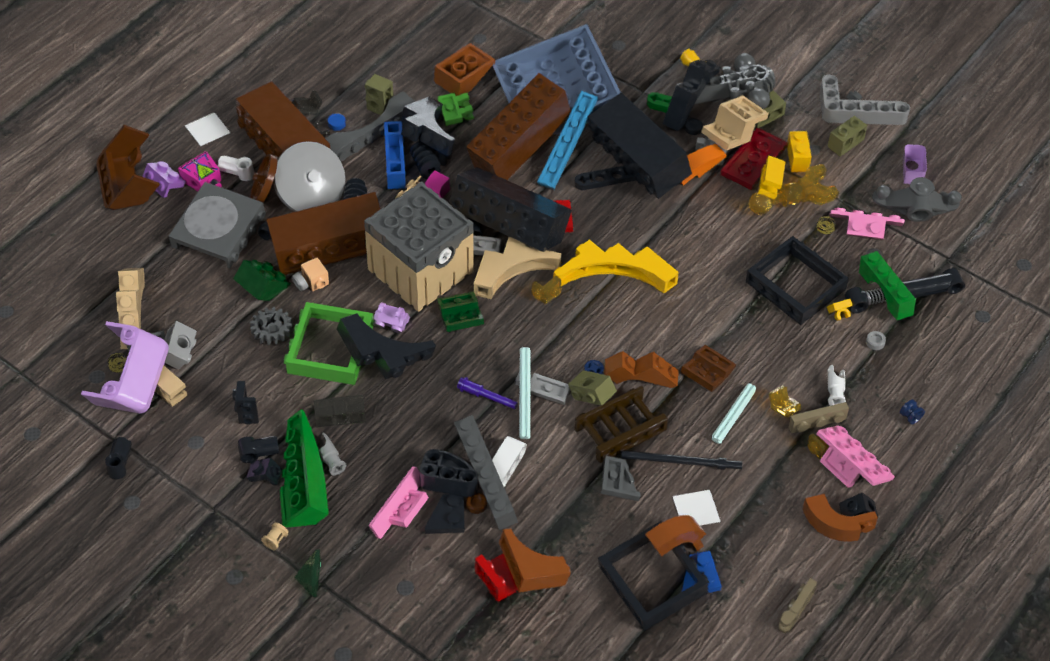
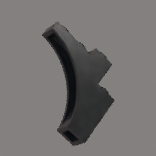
[662,60,721,131]
[401,96,455,156]
[336,313,436,380]

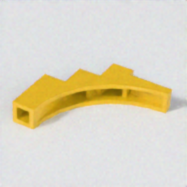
[553,239,679,293]

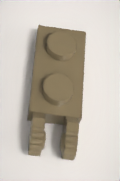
[778,578,817,633]

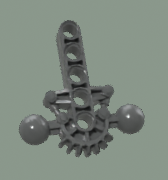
[675,53,775,109]

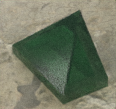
[294,550,321,597]

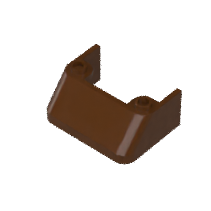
[97,125,160,210]

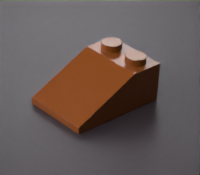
[434,43,495,96]

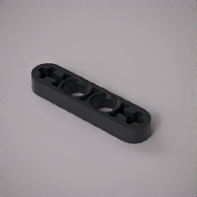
[575,166,636,190]

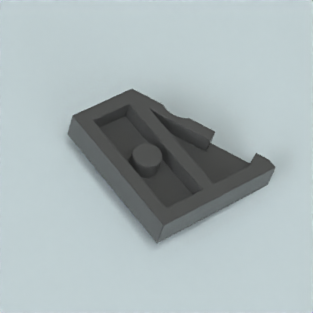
[601,456,641,501]

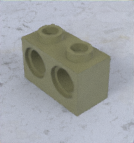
[365,74,393,115]
[828,116,867,157]

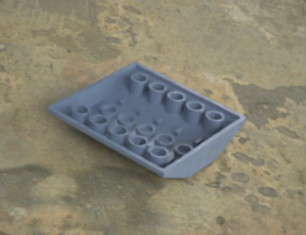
[492,24,621,134]

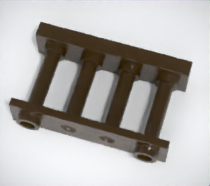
[574,386,668,463]

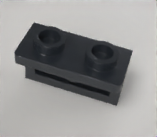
[232,381,259,425]

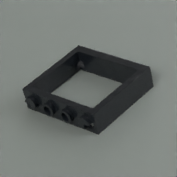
[745,236,849,325]
[598,521,709,631]

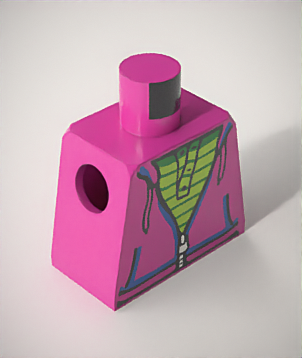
[178,151,222,191]

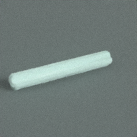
[712,383,756,444]

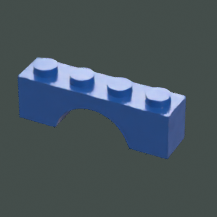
[384,121,406,189]

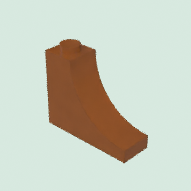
[499,529,571,592]

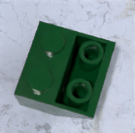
[233,259,291,301]

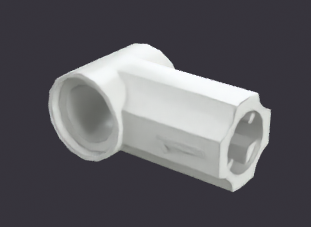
[218,156,254,181]

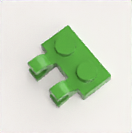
[438,93,474,126]

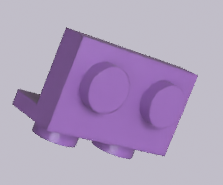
[143,161,185,198]

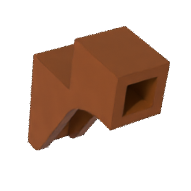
[604,351,679,388]

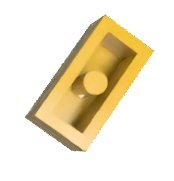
[787,131,812,172]

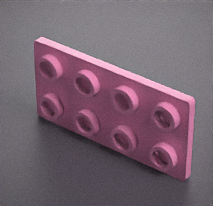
[816,425,895,488]

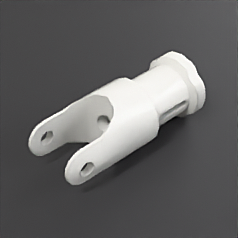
[828,365,846,406]

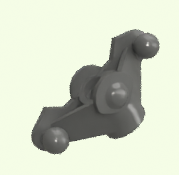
[872,177,962,222]

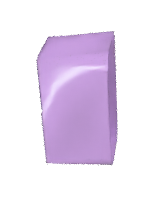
[903,144,927,184]

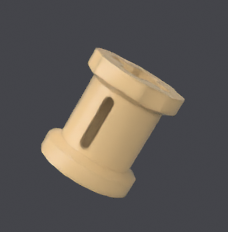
[261,522,288,550]

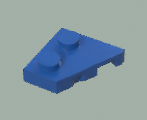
[682,551,722,593]

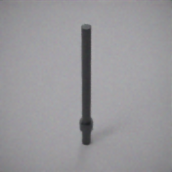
[621,450,742,470]

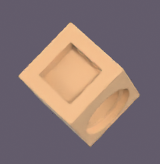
[301,257,329,292]

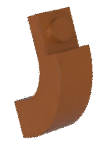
[803,494,878,542]
[646,515,706,557]

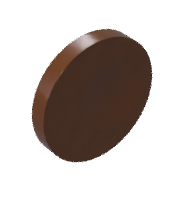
[250,154,278,202]

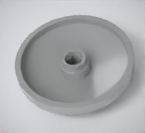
[273,142,345,212]

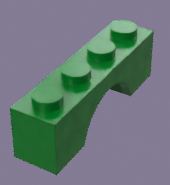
[859,251,916,320]

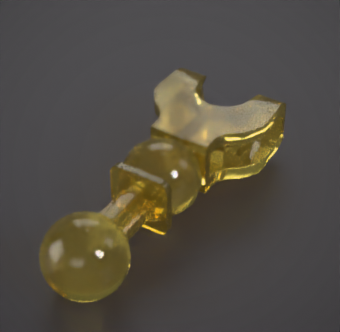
[749,164,839,215]

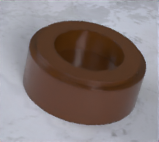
[467,493,487,514]

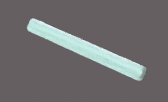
[519,347,530,439]

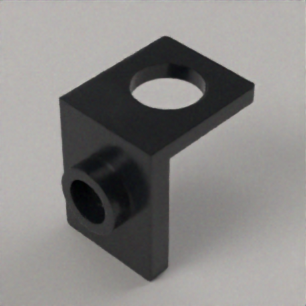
[839,492,878,517]

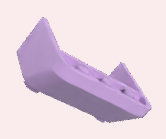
[81,321,169,413]

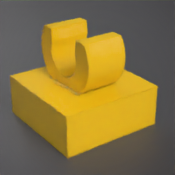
[827,299,853,321]

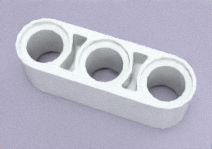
[492,436,527,487]

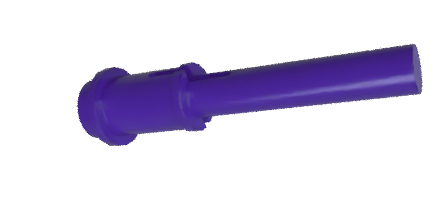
[457,377,518,409]

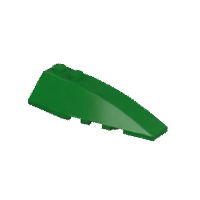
[280,409,329,528]

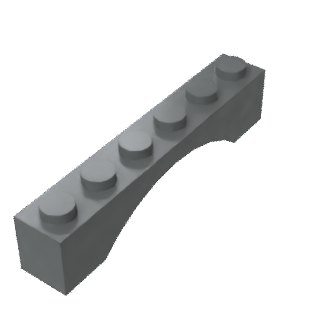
[325,91,415,161]
[454,415,518,530]

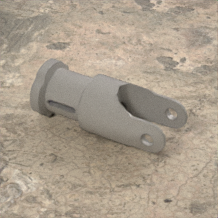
[317,433,347,476]

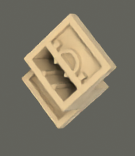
[701,96,769,150]

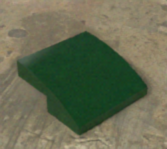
[437,291,484,332]

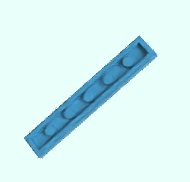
[537,91,598,190]

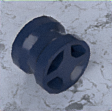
[584,360,604,374]
[900,399,925,424]

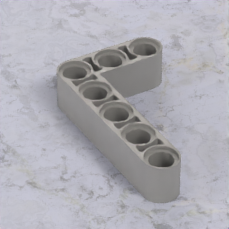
[820,74,910,125]

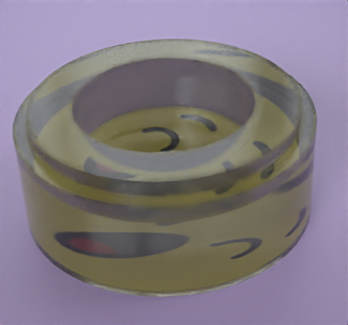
[816,216,836,234]
[107,353,127,373]

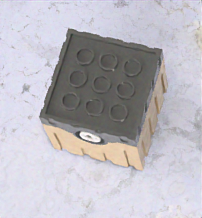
[364,181,474,312]

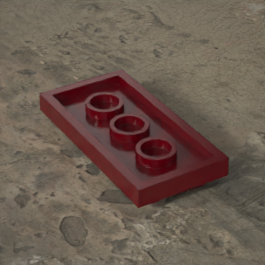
[721,128,788,190]

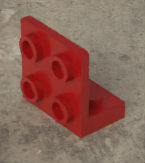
[475,554,518,602]

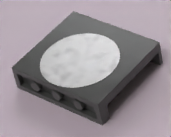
[168,182,266,268]

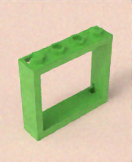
[284,302,374,385]

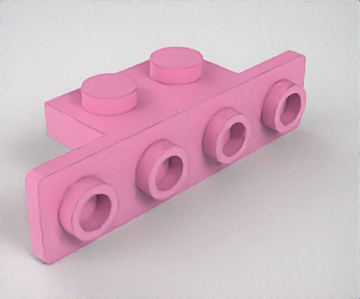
[830,208,904,240]
[369,467,429,539]

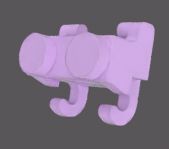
[373,302,410,333]

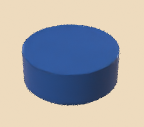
[328,114,346,131]

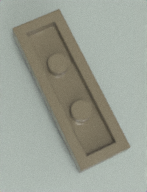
[789,402,849,433]

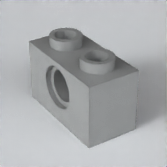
[164,321,197,370]

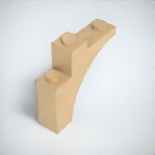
[474,237,561,299]
[116,268,145,349]

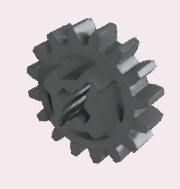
[250,307,292,345]

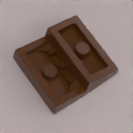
[680,345,736,392]

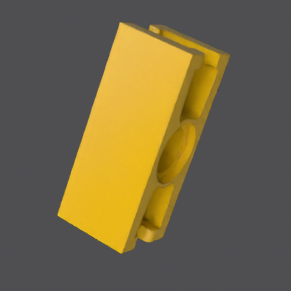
[758,156,785,200]

